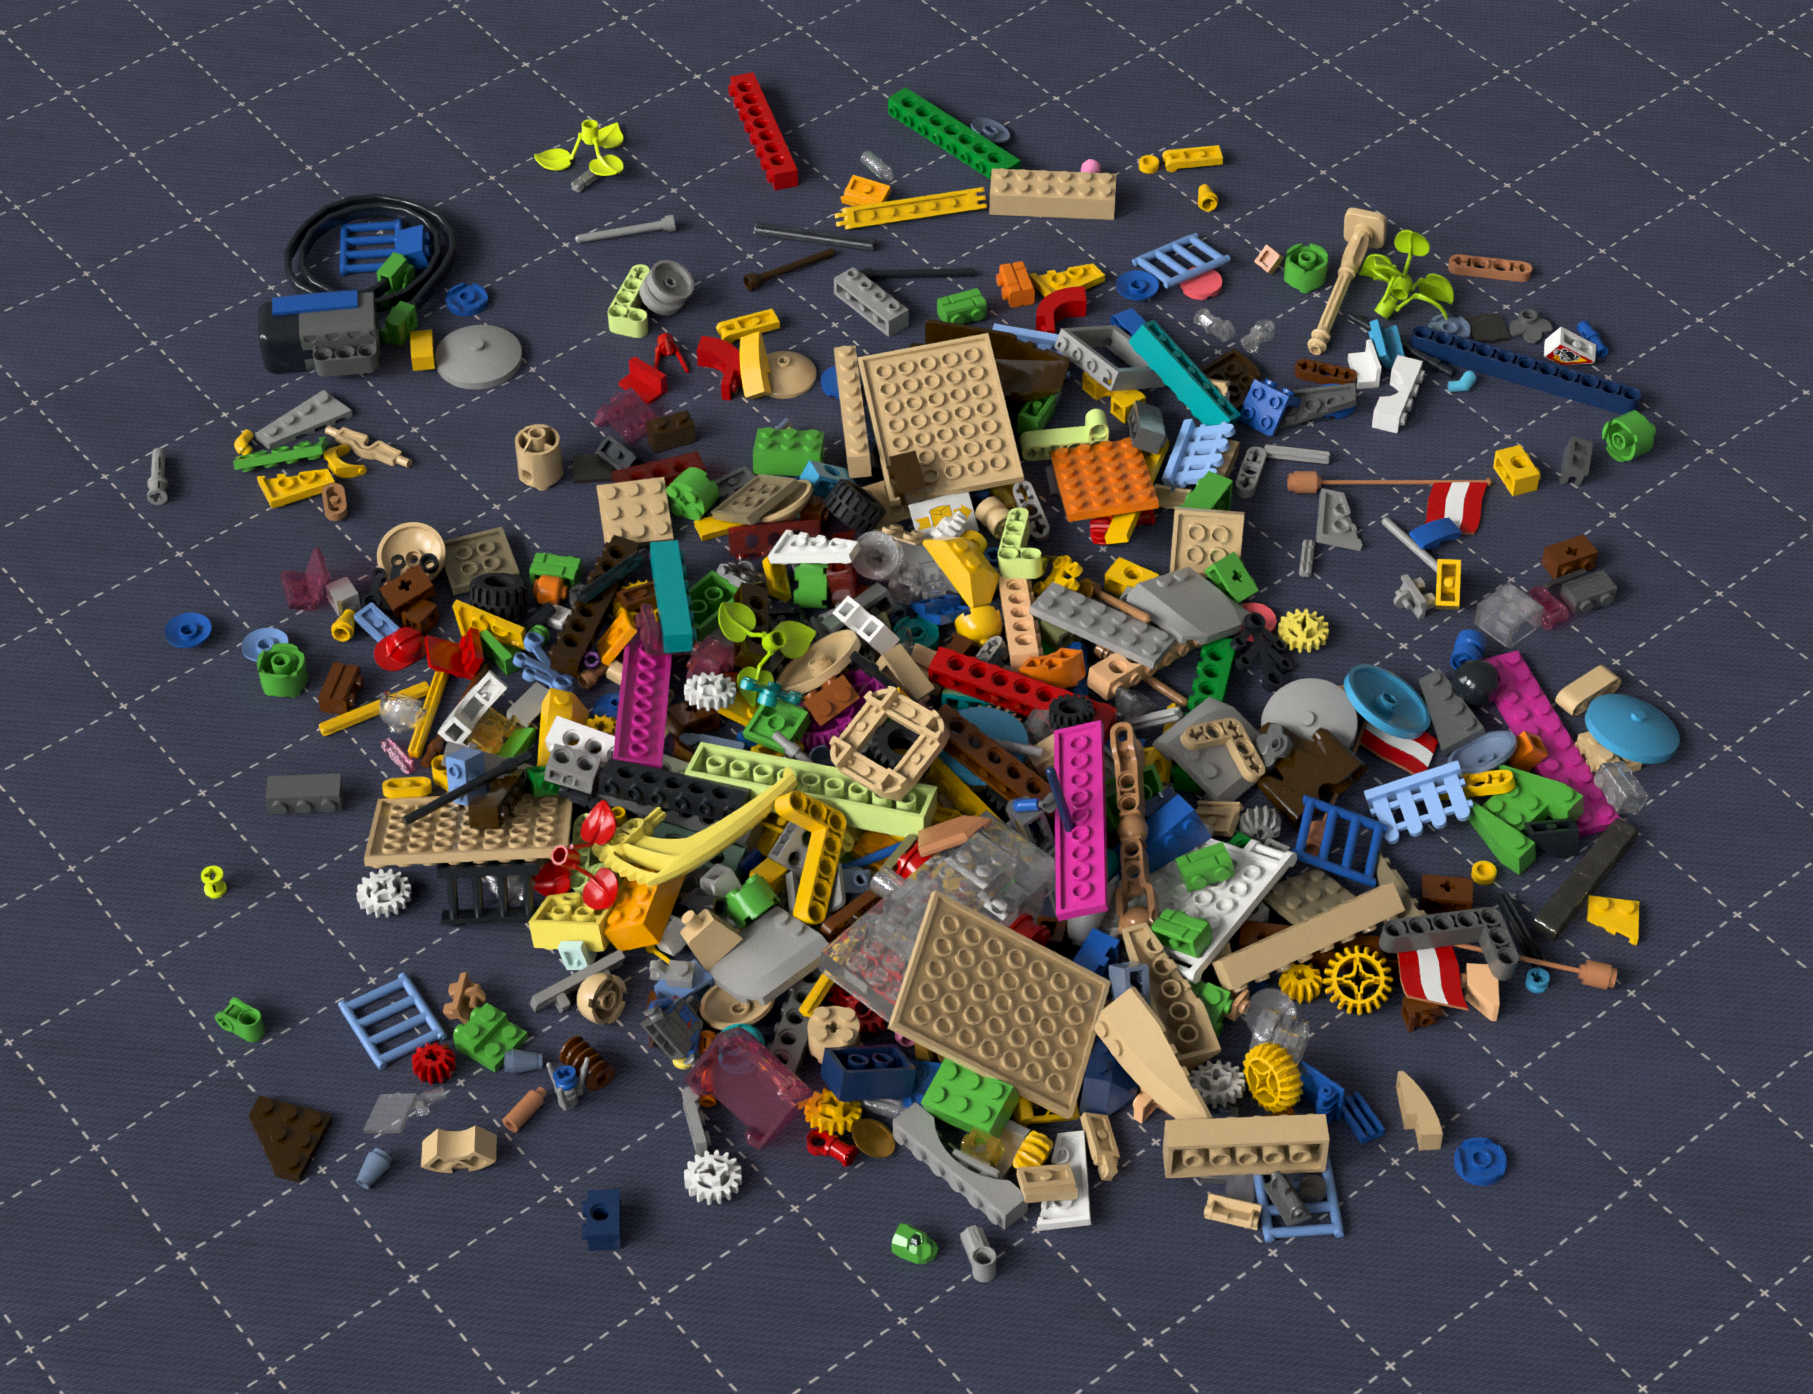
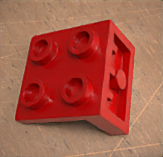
[425,627,484,680]

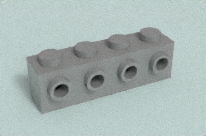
[834,267,909,337]

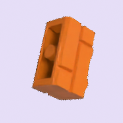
[996,261,1035,308]

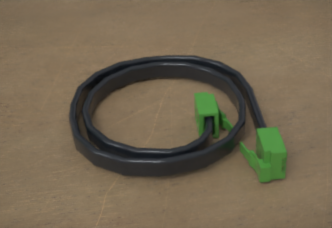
[284,193,457,346]

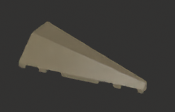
[1375,847,1426,919]

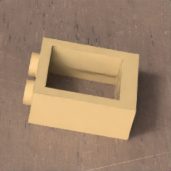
[876,643,935,705]

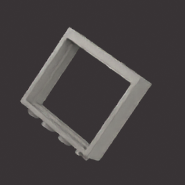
[1054,325,1165,391]

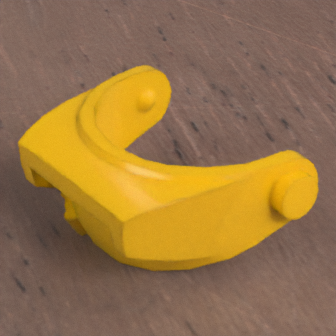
[323,444,367,478]

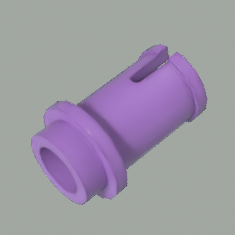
[584,652,603,670]

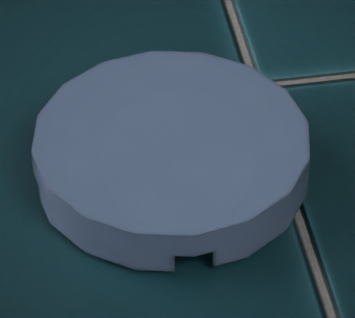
[1428,313,1471,339]

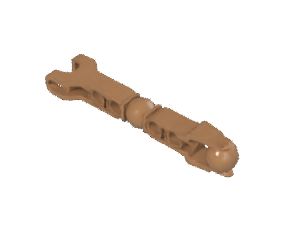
[1110,722,1159,937]

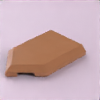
[918,815,992,857]

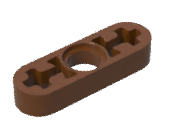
[1294,359,1357,385]
[820,889,883,943]

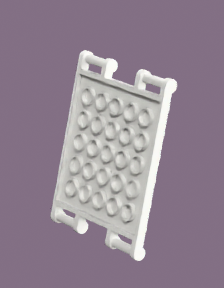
[1070,824,1297,984]

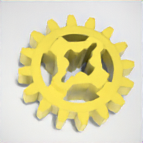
[1278,609,1329,653]

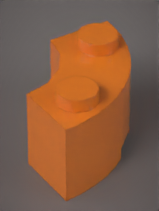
[1019,648,1086,688]

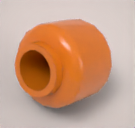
[533,575,568,605]

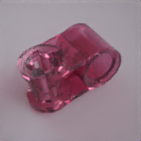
[1525,586,1569,631]

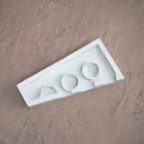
[768,530,860,565]
[1036,1130,1091,1231]

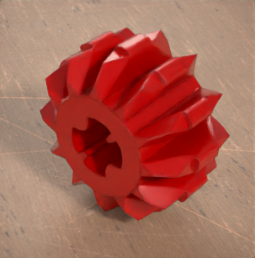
[1089,515,1114,546]
[412,1041,456,1086]

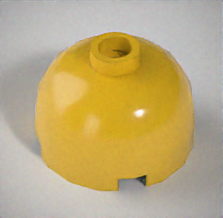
[954,606,1003,649]

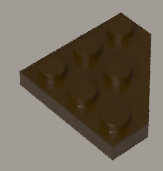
[248,1095,333,1183]

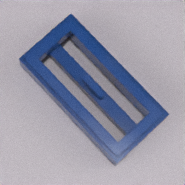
[1341,1091,1385,1144]

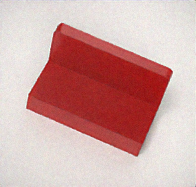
[619,356,668,404]

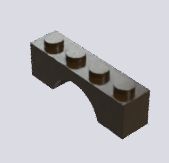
[468,769,529,830]

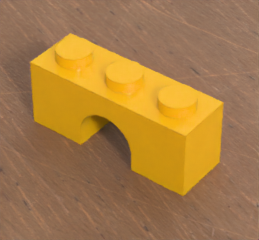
[1082,372,1146,424]

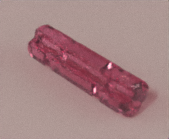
[381,737,415,774]

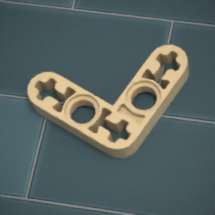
[1180,718,1265,782]

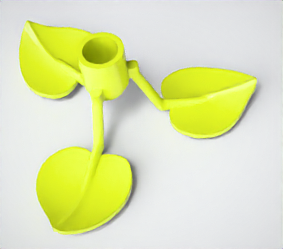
[534,120,623,176]

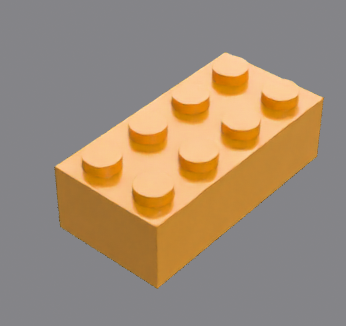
[603,862,686,951]

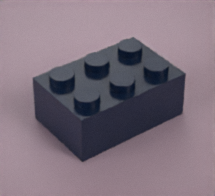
[820,1044,917,1103]

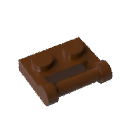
[664,732,696,763]

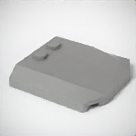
[1126,567,1250,644]
[1152,697,1274,802]
[708,906,834,1005]

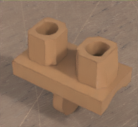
[443,972,486,1025]

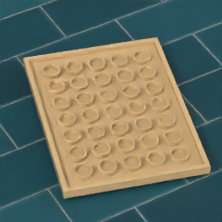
[858,333,1024,507]
[364,792,574,868]
[888,890,1111,1119]

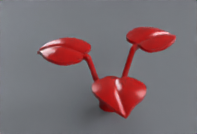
[533,800,619,910]

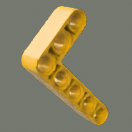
[774,790,847,927]

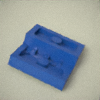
[910,594,971,625]

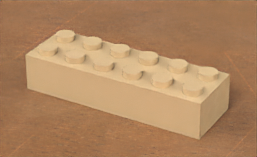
[989,168,1116,220]
[1163,1113,1330,1178]

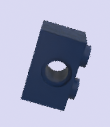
[582,1189,621,1251]

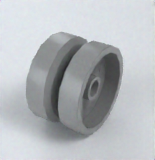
[639,260,694,316]

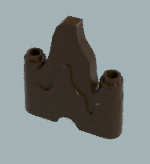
[1257,722,1368,829]

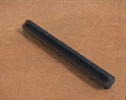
[753,222,876,251]

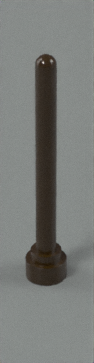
[743,248,835,291]

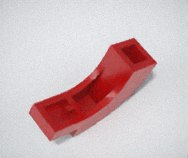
[1036,286,1087,334]
[697,336,743,401]

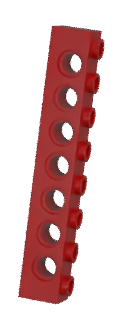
[728,72,798,191]
[928,646,1117,744]

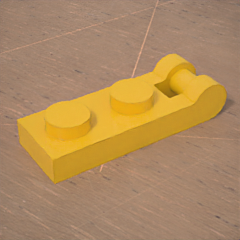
[1162,145,1223,172]
[716,309,780,344]

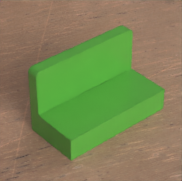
[480,630,523,676]

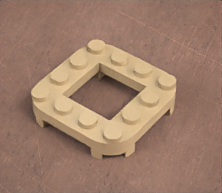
[829,686,950,801]

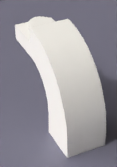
[438,670,508,744]

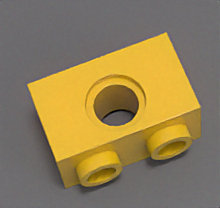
[1493,445,1541,496]
[1104,557,1159,597]
[1436,559,1461,610]

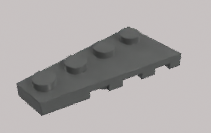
[1277,383,1357,430]
[1419,668,1486,756]

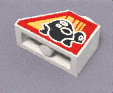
[1544,327,1596,365]

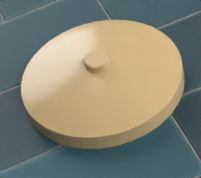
[776,630,861,694]

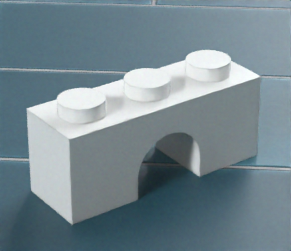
[833,596,900,655]

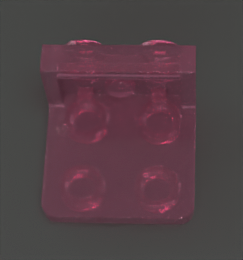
[593,387,658,444]
[280,547,330,611]
[636,604,692,656]

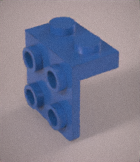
[1238,378,1302,436]

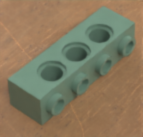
[652,822,751,882]

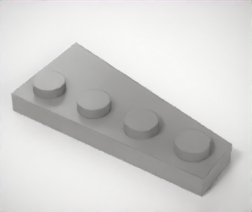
[255,390,353,450]

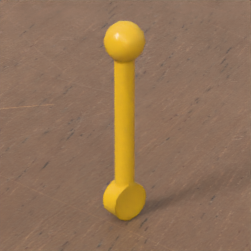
[645,945,670,964]

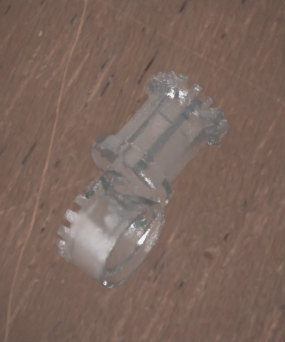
[1193,308,1236,342]
[1241,319,1275,354]

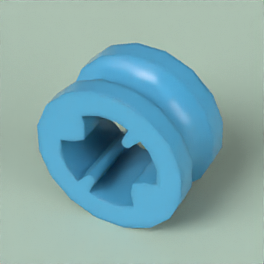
[1525,968,1550,993]

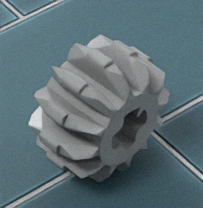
[1239,805,1281,844]

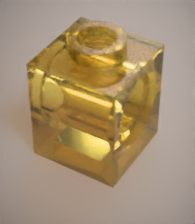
[961,1127,1005,1168]

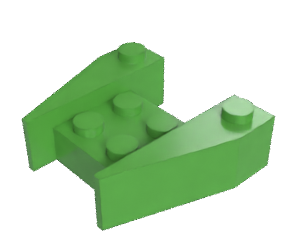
[1466,765,1584,875]

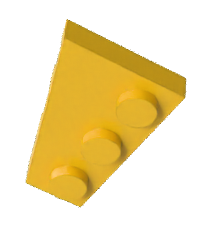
[1029,263,1105,297]
[257,469,335,509]
[452,599,526,650]

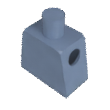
[1108,961,1151,1007]

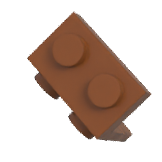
[801,675,860,727]

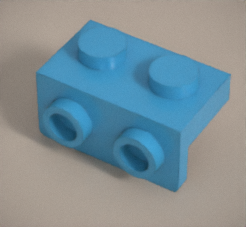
[1368,319,1405,370]

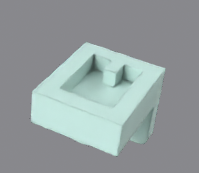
[558,941,597,970]

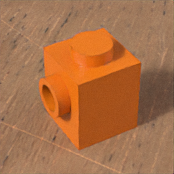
[1508,731,1549,772]

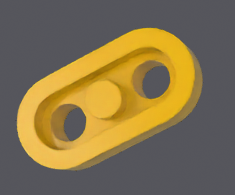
[382,777,432,798]

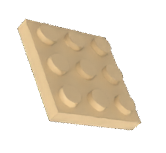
[597,477,674,546]
[1170,507,1245,578]

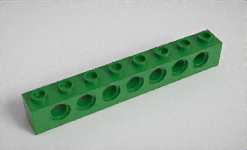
[888,87,1021,180]
[1170,638,1236,794]

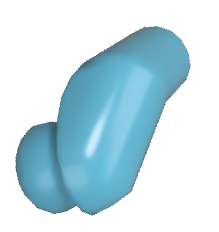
[1448,371,1476,392]

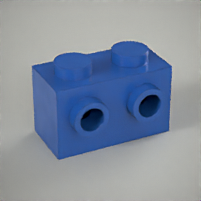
[398,225,432,270]

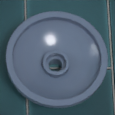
[1447,731,1518,774]

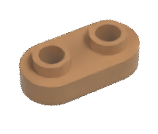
[322,483,348,521]

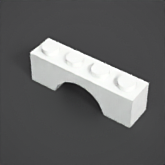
[1372,355,1425,433]
[656,863,742,956]

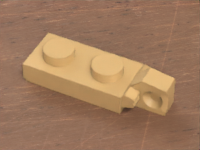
[1080,1112,1120,1181]

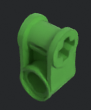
[215,997,265,1042]

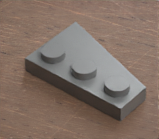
[1316,488,1362,551]

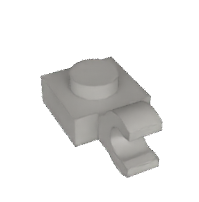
[649,960,695,989]

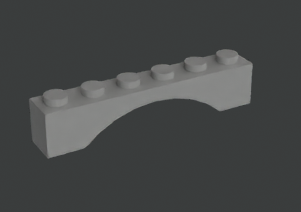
[893,1102,1028,1230]

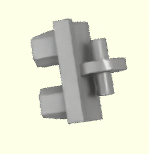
[1394,574,1436,620]

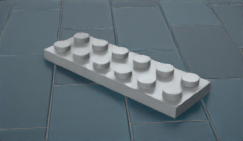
[1029,582,1176,669]

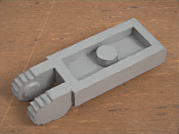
[682,1086,711,1158]

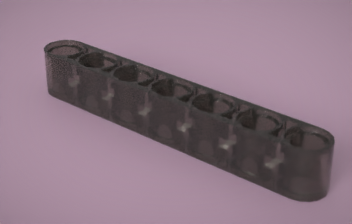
[1531,818,1639,941]

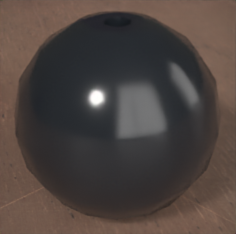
[1452,659,1502,708]

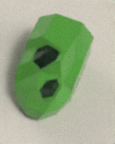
[892,1223,938,1264]

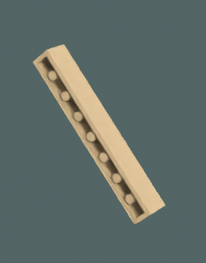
[834,345,872,479]
[1212,882,1405,993]

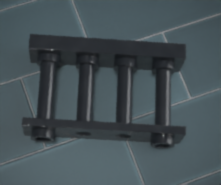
[437,858,540,927]

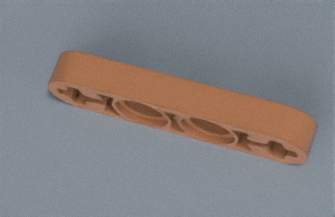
[1448,254,1532,282]

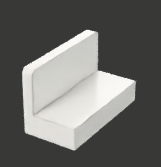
[1348,339,1381,389]

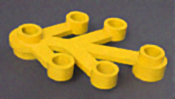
[1032,555,1083,601]

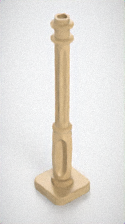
[1307,208,1387,355]

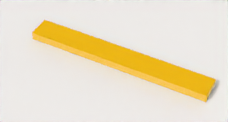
[1105,439,1170,544]

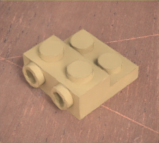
[1575,732,1642,781]

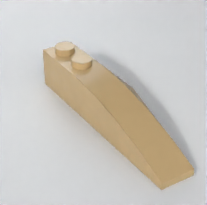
[1121,922,1221,1071]
[1093,987,1213,1120]

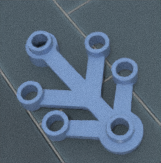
[513,632,580,692]

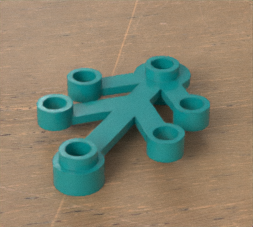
[740,676,804,707]

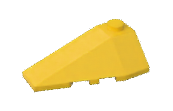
[537,688,589,766]

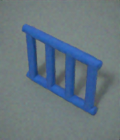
[339,219,404,276]
[1291,795,1388,887]

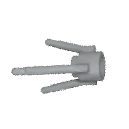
[547,1057,590,1110]

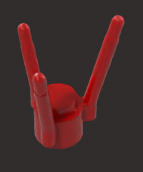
[654,333,689,373]

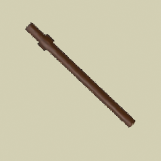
[420,663,490,768]

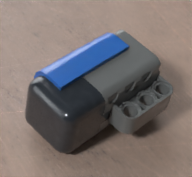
[258,289,381,377]

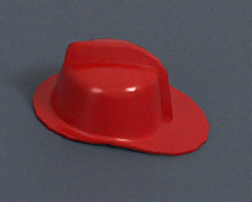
[374,627,426,671]

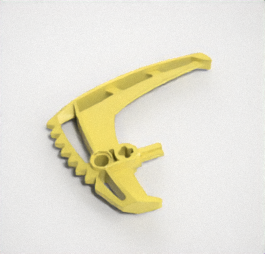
[587,767,798,887]

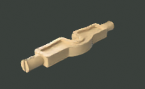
[325,425,412,468]

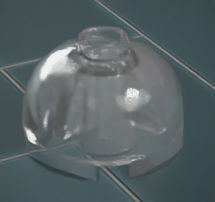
[379,691,428,734]

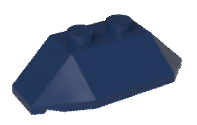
[1079,1033,1138,1118]

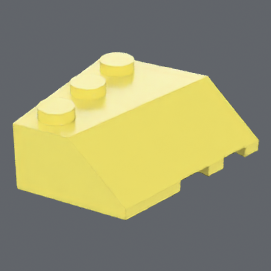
[529,886,621,952]

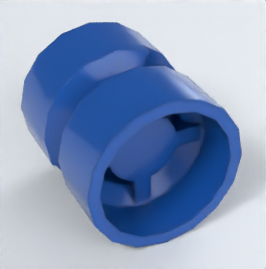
[1450,629,1487,670]

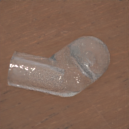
[413,1086,446,1117]

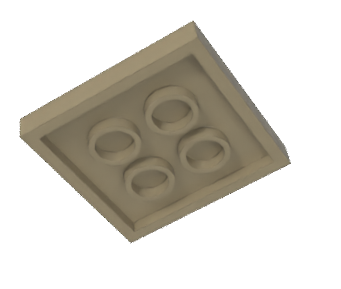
[711,474,800,525]
[443,527,520,595]
[1262,868,1355,925]

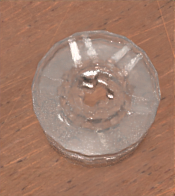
[852,531,906,582]
[1249,1006,1311,1064]

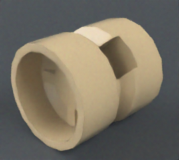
[975,496,1010,539]

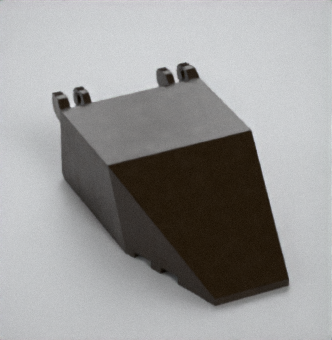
[909,319,1070,409]

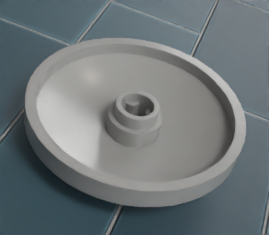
[435,325,522,390]
[1261,678,1358,750]

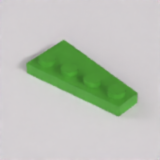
[233,436,329,472]

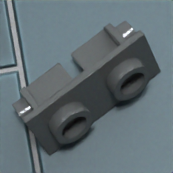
[1263,1171,1312,1227]

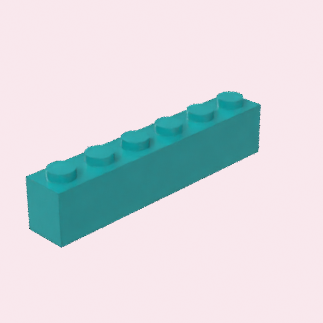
[1128,319,1241,426]
[650,540,697,653]

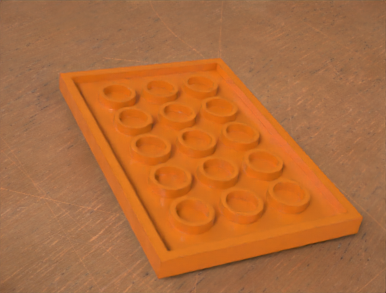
[1050,437,1159,522]

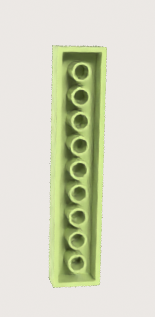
[685,742,937,840]

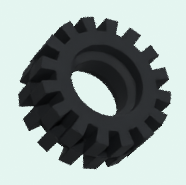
[1049,694,1093,730]

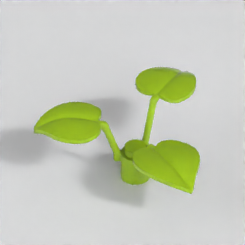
[1359,230,1454,304]
[1372,256,1448,321]
[718,602,816,708]

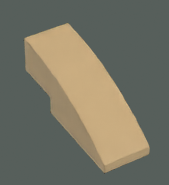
[1396,1071,1443,1151]

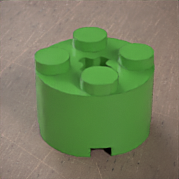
[1284,243,1328,293]
[1602,410,1656,462]
[666,467,719,521]
[794,563,829,609]
[257,643,308,697]
[725,873,781,931]

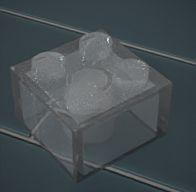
[1474,582,1544,649]

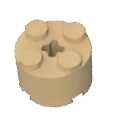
[808,1006,860,1064]

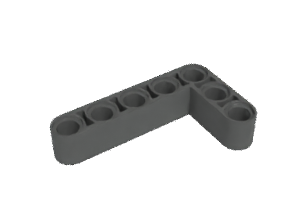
[1379,907,1519,981]

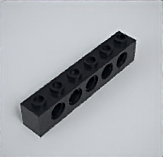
[599,758,751,821]

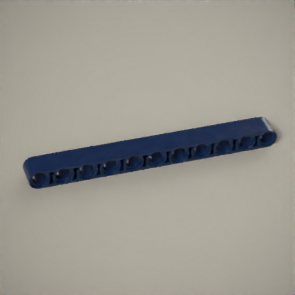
[1410,325,1641,415]

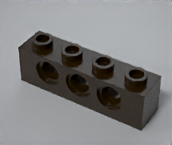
[733,582,771,670]

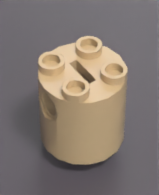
[515,424,564,491]

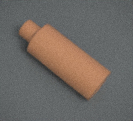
[502,1087,547,1132]

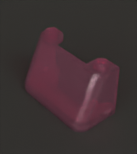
[684,1027,813,1151]

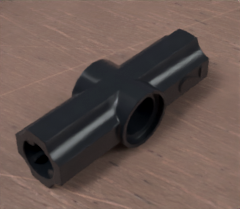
[672,888,727,918]

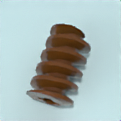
[559,1035,615,1091]

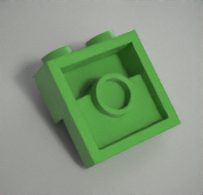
[743,698,811,755]
[1184,978,1234,1038]
[453,1002,528,1073]

